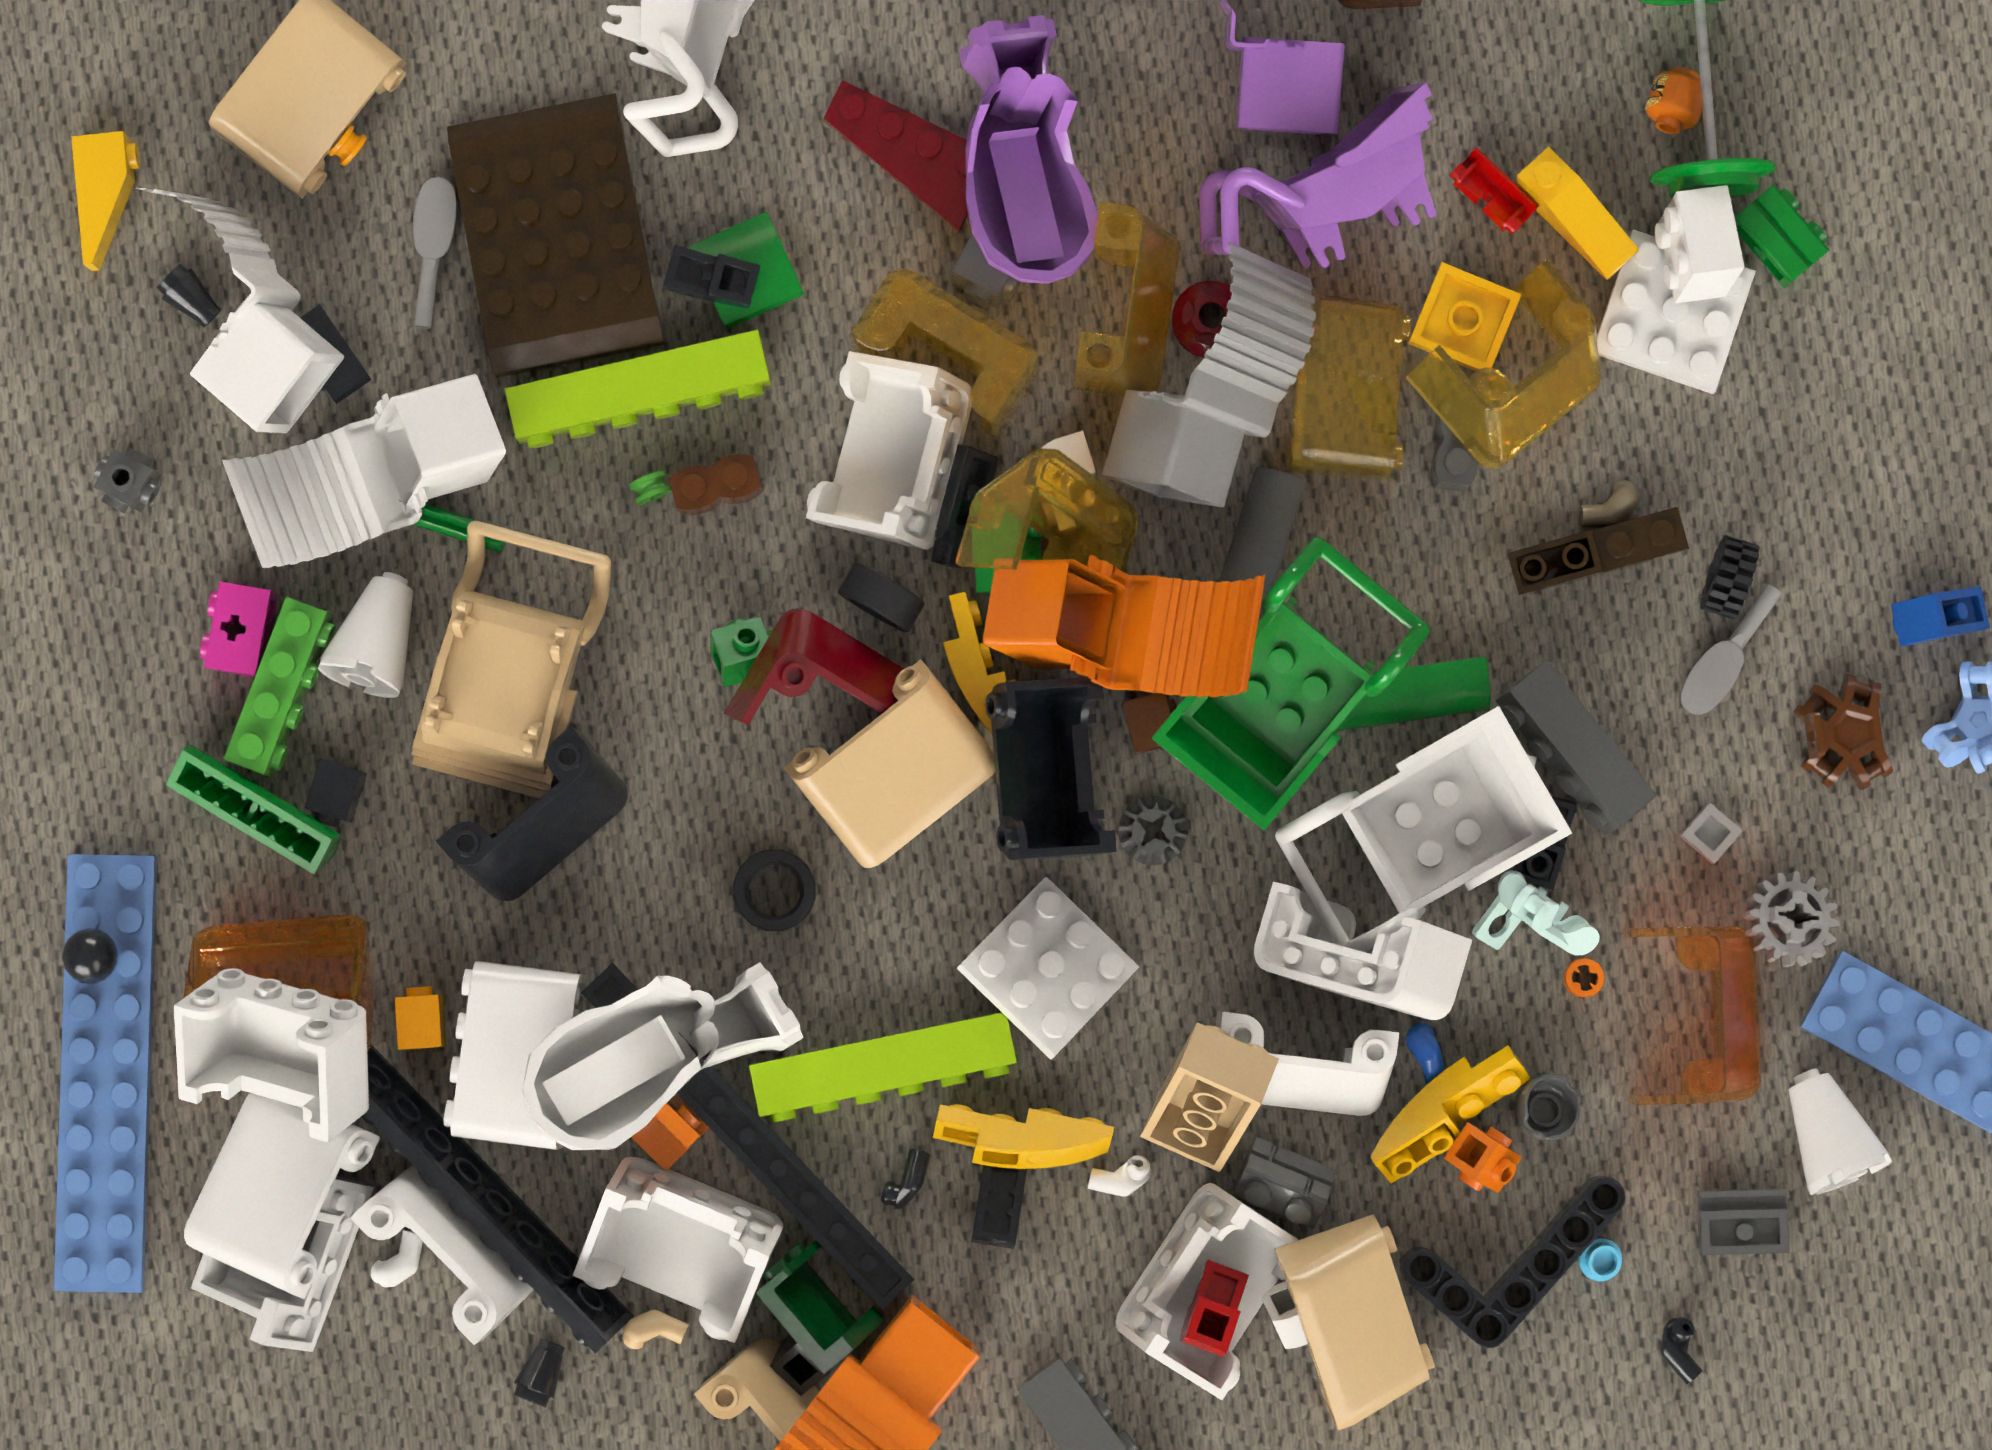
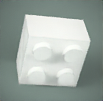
[1655,185,1745,303]

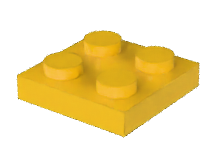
[1408,262,1522,376]

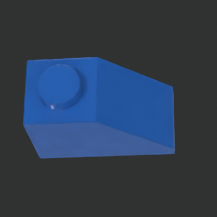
[1891,586,1990,647]

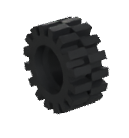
[1700,535,1760,620]

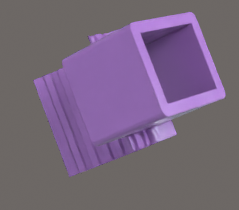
[1219,0,1345,135]

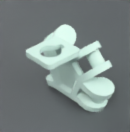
[1472,870,1600,955]

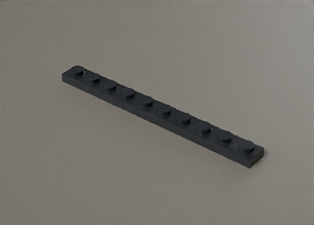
[581,962,914,1310]

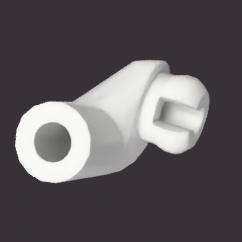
[1088,1155,1151,1197]
[371,1230,423,1287]

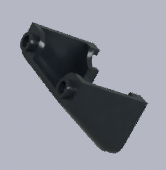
[985,678,1117,860]
[436,726,628,901]

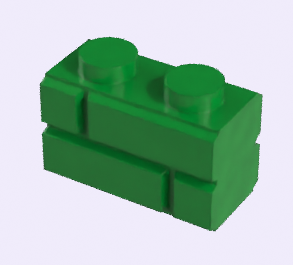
[1734,184,1830,288]

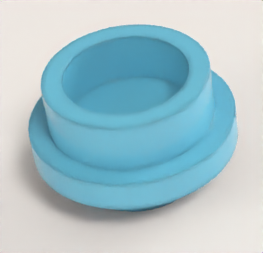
[1578,1237,1622,1282]

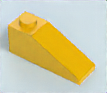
[71,131,141,271]
[1517,146,1639,280]

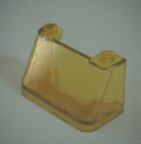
[1287,294,1411,480]

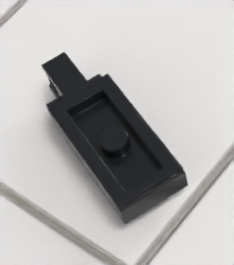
[931,444,999,568]

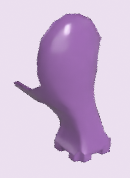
[959,15,1101,284]

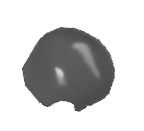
[1515,1073,1581,1141]

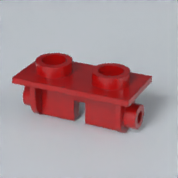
[1449,147,1539,235]

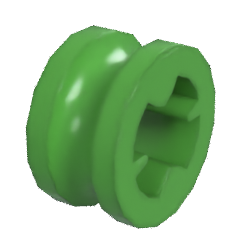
[629,470,672,506]

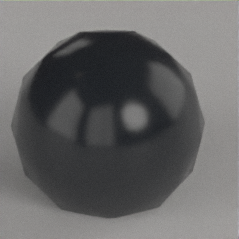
[62,928,118,984]

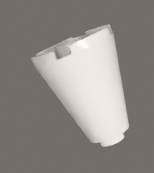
[318,572,414,698]
[1788,1068,1893,1195]

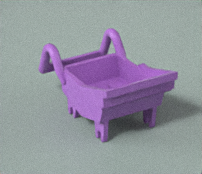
[1199,82,1436,268]

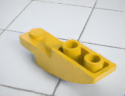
[943,592,1015,735]
[1370,1045,1531,1184]
[933,1104,1114,1169]

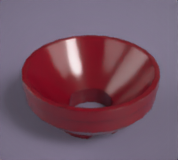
[1171,280,1232,358]

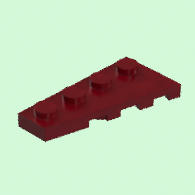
[823,80,968,233]

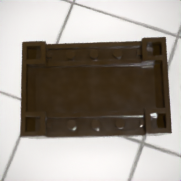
[447,93,665,378]

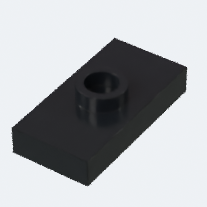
[971,1165,1027,1249]

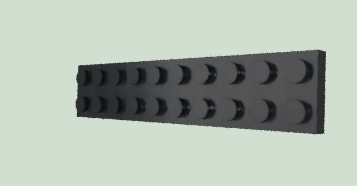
[361,1040,634,1354]

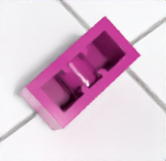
[200,581,278,677]

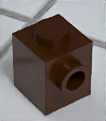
[1121,690,1177,755]

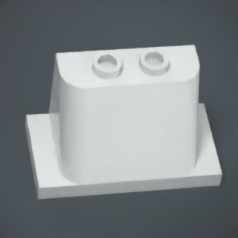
[191,1177,374,1352]

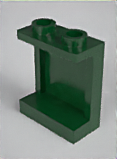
[755,1240,885,1374]

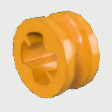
[328,124,367,167]

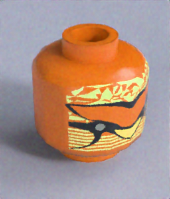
[1645,66,1703,134]

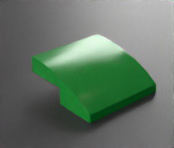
[688,211,804,330]

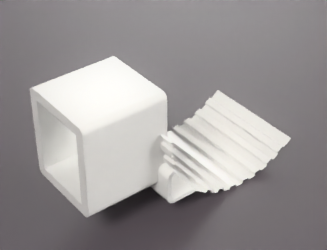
[135,188,344,433]
[222,374,506,568]

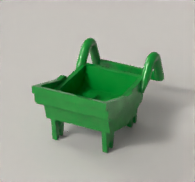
[1151,537,1430,831]

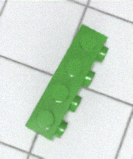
[223,596,336,777]

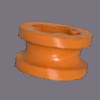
[1563,958,1605,997]

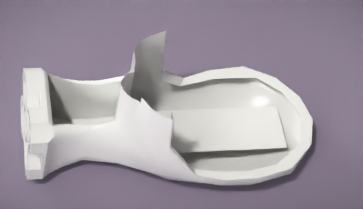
[522,963,804,1150]

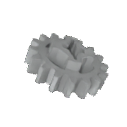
[1742,871,1840,968]

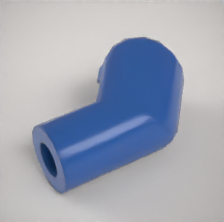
[1406,1023,1445,1085]

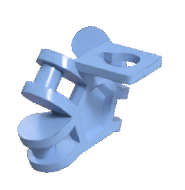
[1922,661,1992,774]

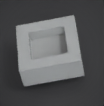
[1679,802,1743,864]

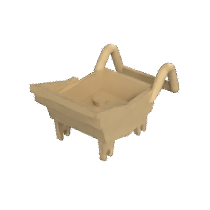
[411,521,611,799]

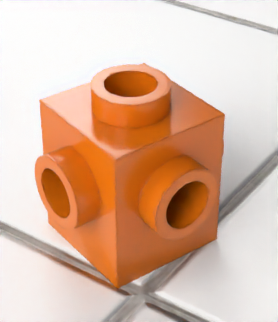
[1444,1122,1522,1193]

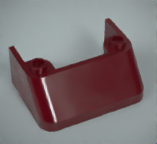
[724,608,904,725]

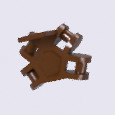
[1793,674,1893,790]

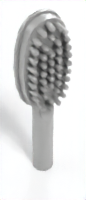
[413,177,457,329]
[1680,584,1782,715]

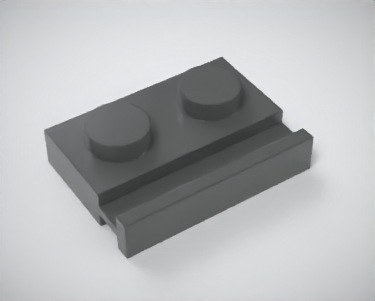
[1697,1188,1790,1255]

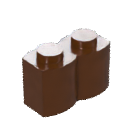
[669,454,763,515]

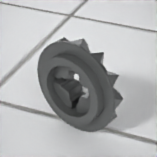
[1118,796,1188,865]

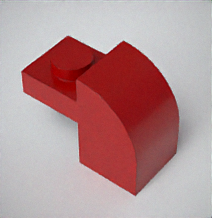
[1180,1260,1249,1356]

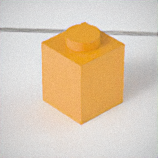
[395,986,447,1050]

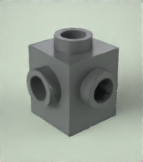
[93,448,161,514]

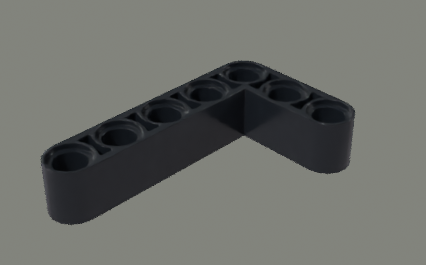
[1400,1176,1626,1348]

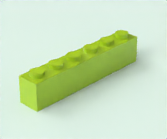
[504,330,772,448]
[749,1012,1017,1123]

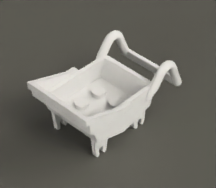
[602,0,755,157]
[1275,706,1572,952]

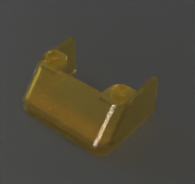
[1405,258,1601,469]
[955,448,1138,572]

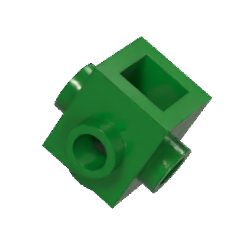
[710,617,772,688]

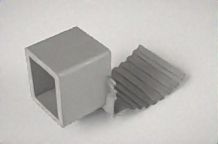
[1102,242,1316,507]

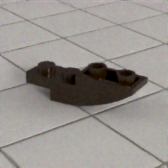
[1507,507,1690,595]

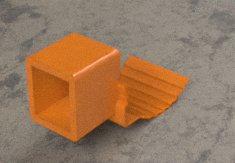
[983,555,1266,697]
[774,1295,980,1450]

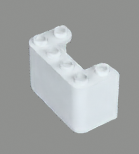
[1254,881,1472,1020]
[444,961,586,1150]
[174,968,369,1142]

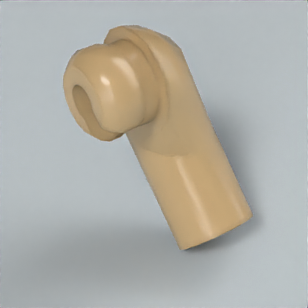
[622,1310,689,1349]

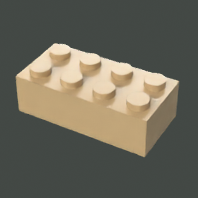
[1140,1022,1279,1172]

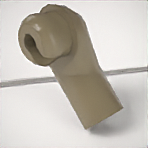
[1580,480,1639,527]

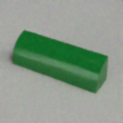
[1335,656,1491,732]
[165,745,341,874]

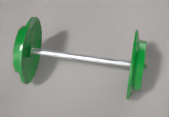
[1639,0,1777,198]

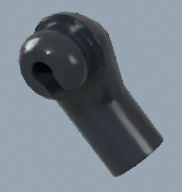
[881,1149,930,1209]
[1660,1317,1702,1384]

